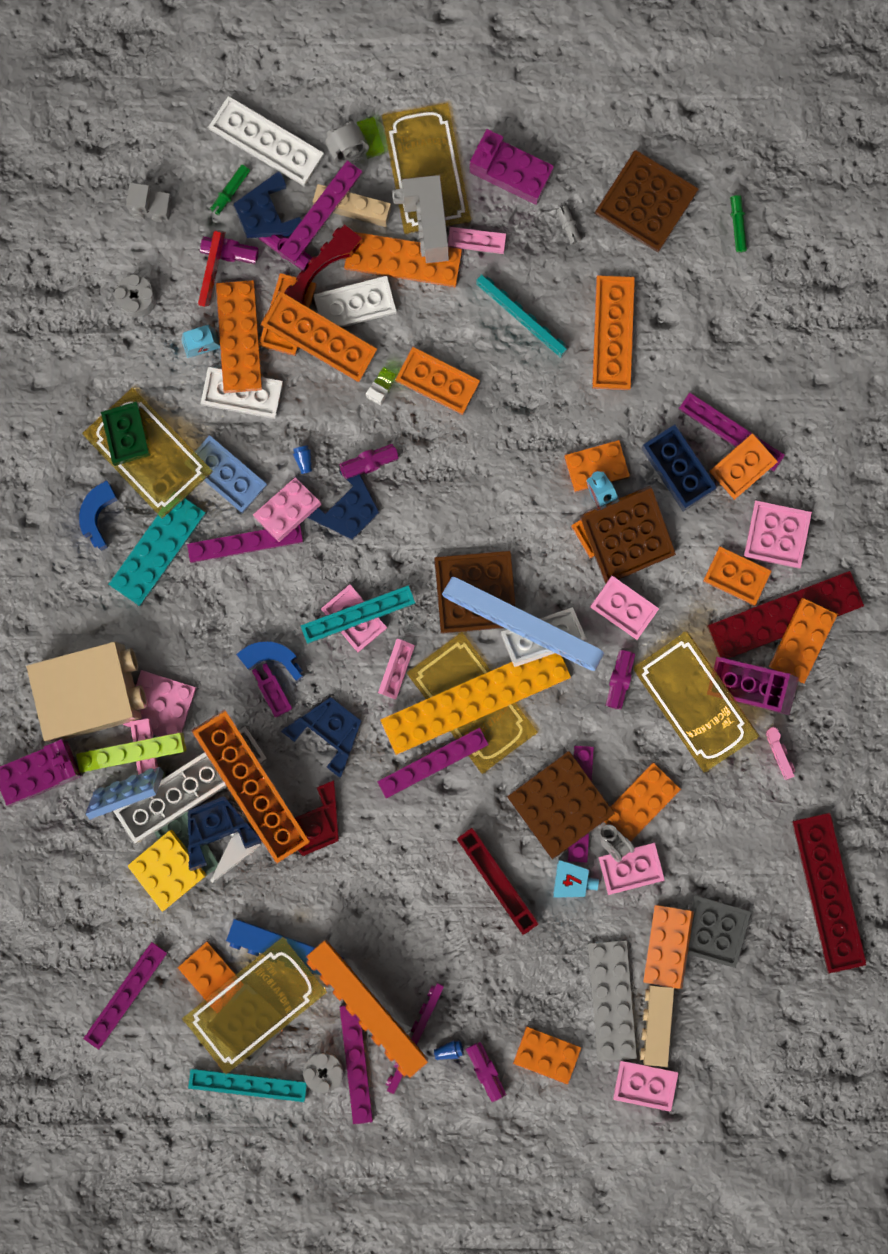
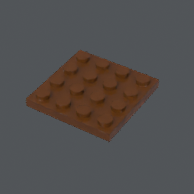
[595,150,699,253]
[579,486,676,584]
[434,551,516,634]
[507,751,615,860]

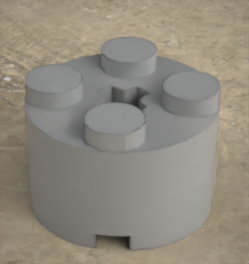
[325,121,369,165]
[115,275,155,317]
[303,1052,344,1093]

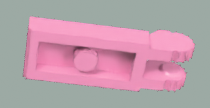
[766,727,795,780]

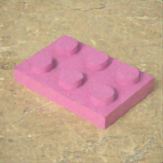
[253,478,321,542]
[590,576,659,640]
[321,585,387,653]
[598,843,665,895]
[613,1060,678,1111]

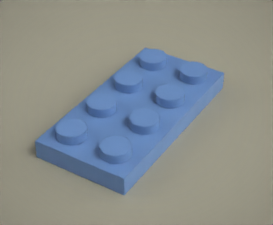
[184,435,267,514]
[86,767,164,820]

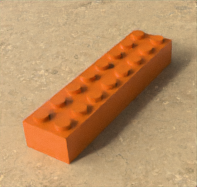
[191,710,309,863]
[306,940,428,1078]

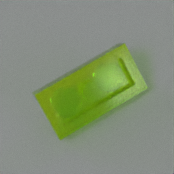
[356,117,385,159]

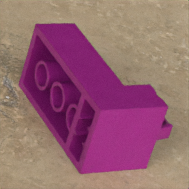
[469,129,554,205]
[707,657,799,715]
[0,739,82,806]

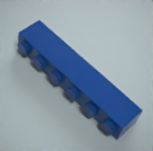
[226,919,345,976]

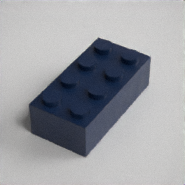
[641,424,717,512]

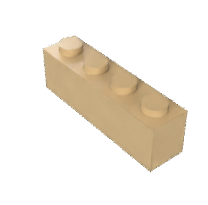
[313,184,391,227]
[640,985,674,1067]

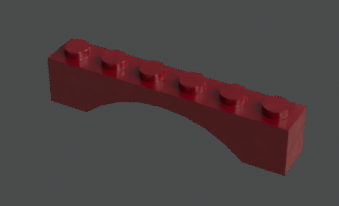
[284,224,363,304]
[456,828,539,935]

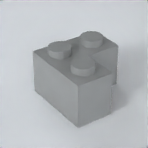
[126,183,172,222]

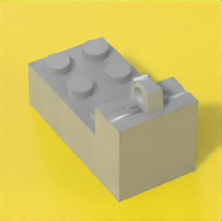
[392,175,449,263]

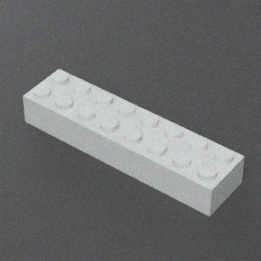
[114,726,267,845]

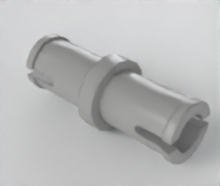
[557,206,582,245]

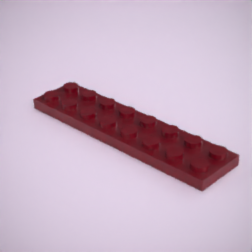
[707,571,864,659]
[791,813,867,974]

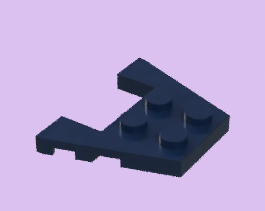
[233,171,302,238]
[307,471,379,540]
[281,698,361,778]
[188,796,262,871]

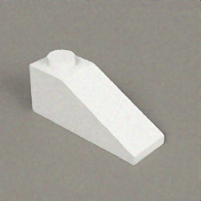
[210,832,260,883]

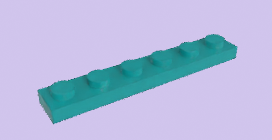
[476,274,567,358]
[301,585,416,644]
[188,1068,307,1102]

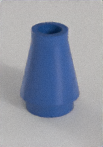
[293,445,312,474]
[434,1040,464,1060]

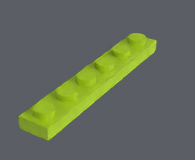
[76,732,187,773]

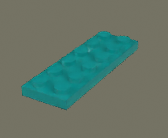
[108,491,206,607]

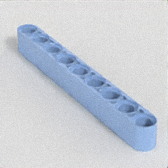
[442,577,604,671]

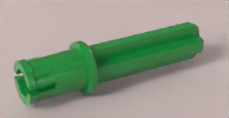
[210,165,250,215]
[730,195,747,253]

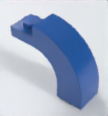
[79,481,118,551]
[236,641,303,682]

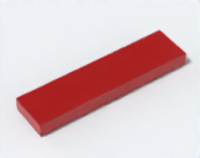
[198,230,226,307]

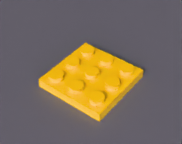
[128,830,207,912]

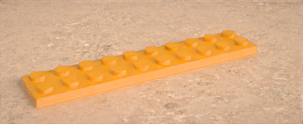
[380,653,571,755]

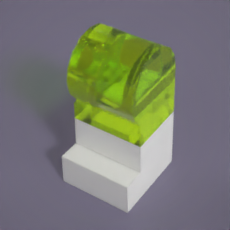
[366,367,397,406]

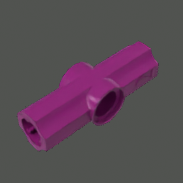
[259,235,313,271]
[200,236,259,265]
[339,444,398,480]
[605,650,635,710]
[466,1041,507,1102]

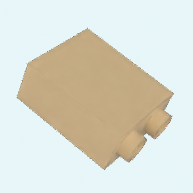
[26,642,147,742]

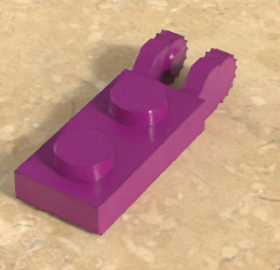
[252,663,292,718]

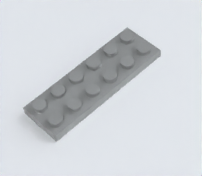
[588,941,637,1061]

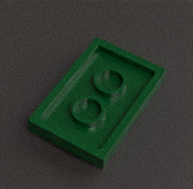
[101,401,151,466]

